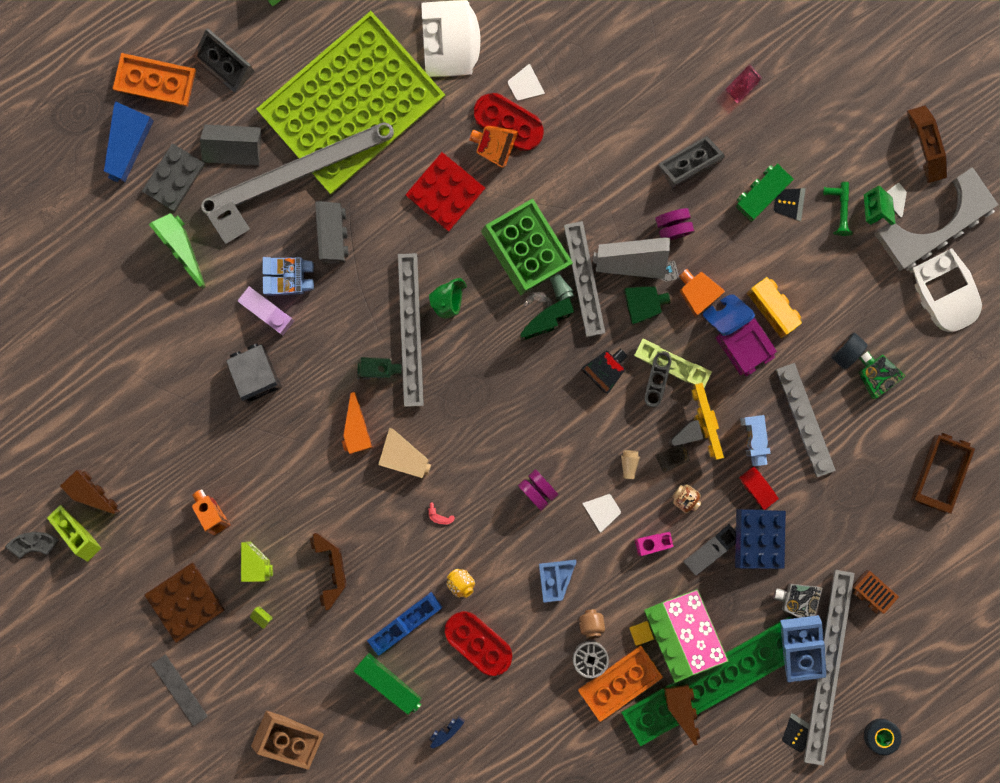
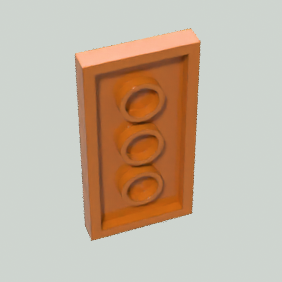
[113,53,196,107]
[577,645,664,722]

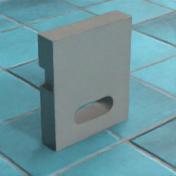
[207,200,250,244]

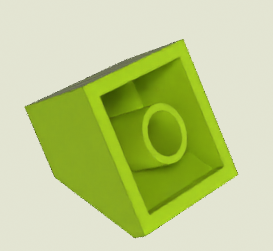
[241,542,273,582]

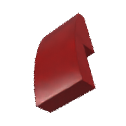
[739,466,779,510]

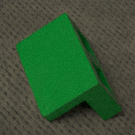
[863,185,896,225]

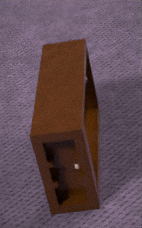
[911,433,975,514]

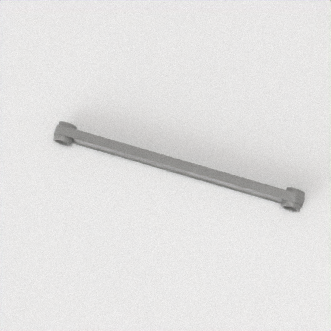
[201,122,394,214]

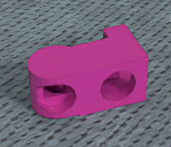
[634,532,674,556]

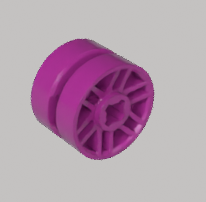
[655,208,695,241]
[517,469,559,511]

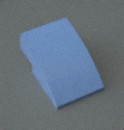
[780,615,826,682]

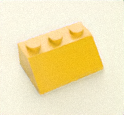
[747,277,802,338]

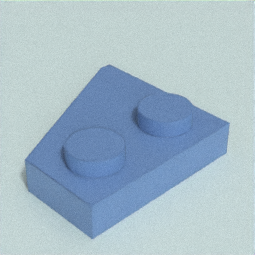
[539,560,576,602]

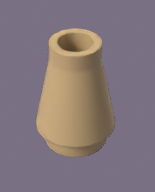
[621,450,640,479]

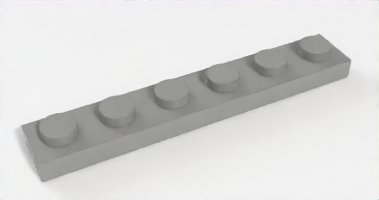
[564,221,605,337]
[776,363,836,477]

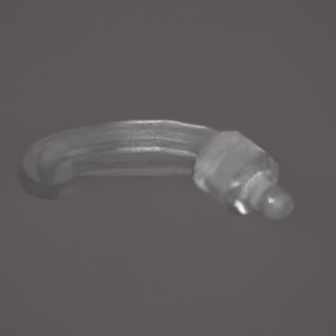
[524,292,553,307]

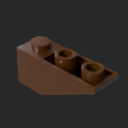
[60,470,120,514]
[664,684,700,745]

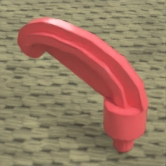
[428,502,455,525]

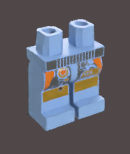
[263,257,314,296]
[740,415,771,466]

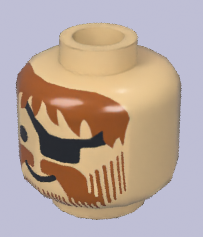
[672,484,701,513]

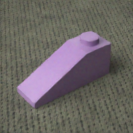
[238,286,294,335]

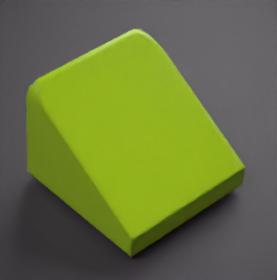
[250,606,273,629]

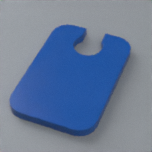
[703,295,755,336]

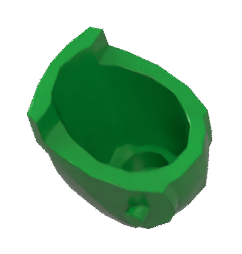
[429,278,467,319]

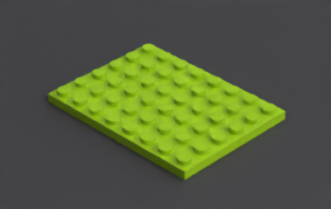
[256,11,446,195]

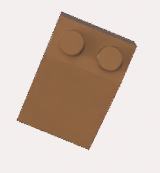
[251,711,324,770]

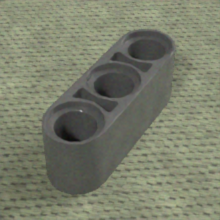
[645,351,672,407]

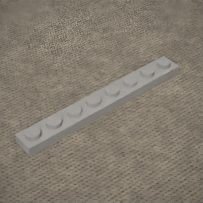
[398,253,424,407]

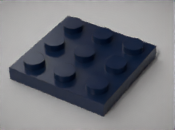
[735,509,786,569]

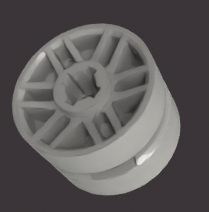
[572,641,609,678]

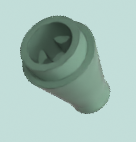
[550,274,574,301]

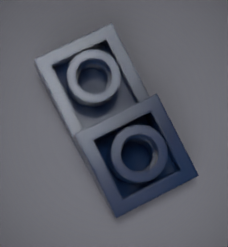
[429,716,465,749]

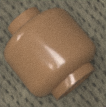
[579,609,605,639]

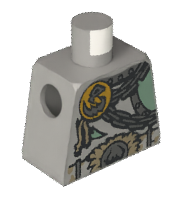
[773,584,822,618]

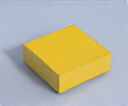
[629,621,654,646]

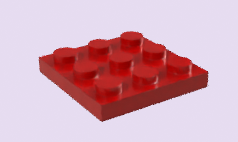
[405,152,486,232]

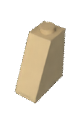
[378,428,431,478]

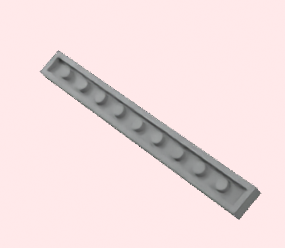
[804,570,855,766]

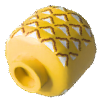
[446,569,475,598]

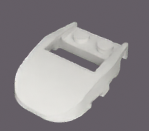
[910,248,982,332]

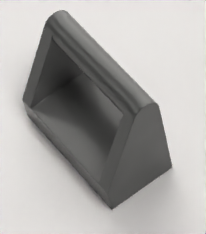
[668,420,703,447]

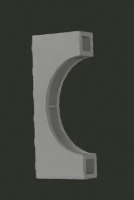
[874,167,999,271]

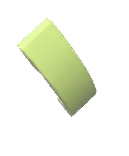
[634,339,712,388]

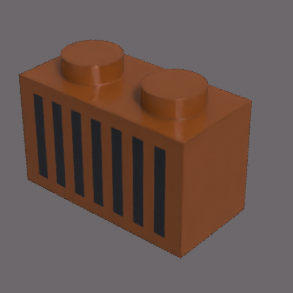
[852,570,899,614]

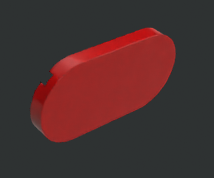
[474,93,544,151]
[445,611,512,676]

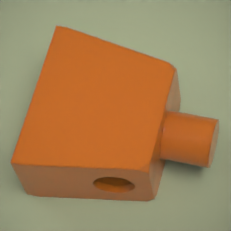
[679,269,725,317]

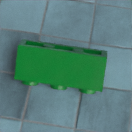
[735,163,794,223]

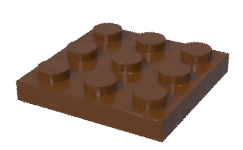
[144,562,225,643]

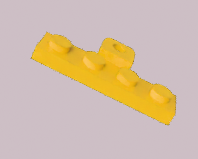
[691,383,724,460]

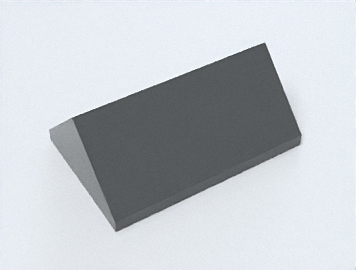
[193,29,255,93]
[200,124,262,166]
[658,136,725,190]

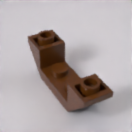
[907,105,947,183]
[310,533,347,610]

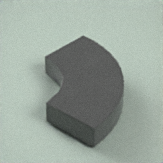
[5,532,60,559]

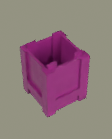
[715,318,777,376]

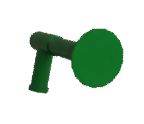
[823,182,853,236]

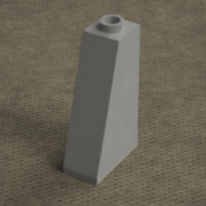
[593,238,670,279]

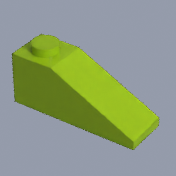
[47,505,101,562]

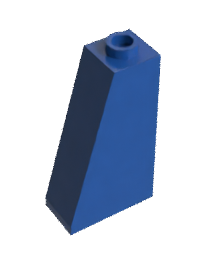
[104,102,154,183]

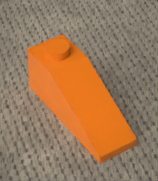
[342,392,373,454]

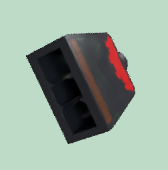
[581,348,628,395]

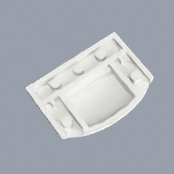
[422,0,480,78]

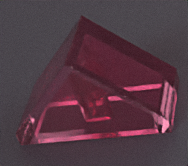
[725,64,763,103]

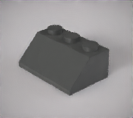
[315,201,349,264]

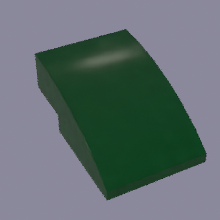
[520,298,574,341]

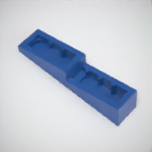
[367,592,443,656]

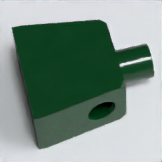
[624,287,671,326]

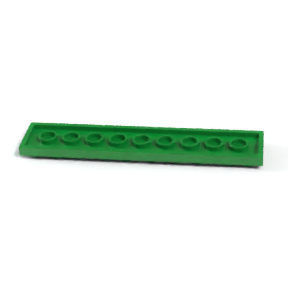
[621,617,791,747]

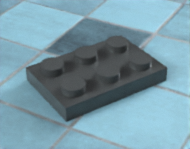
[142,143,205,212]

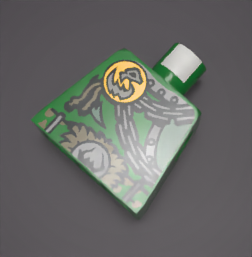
[858,351,905,399]

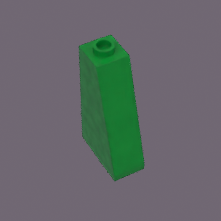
[354,653,422,715]

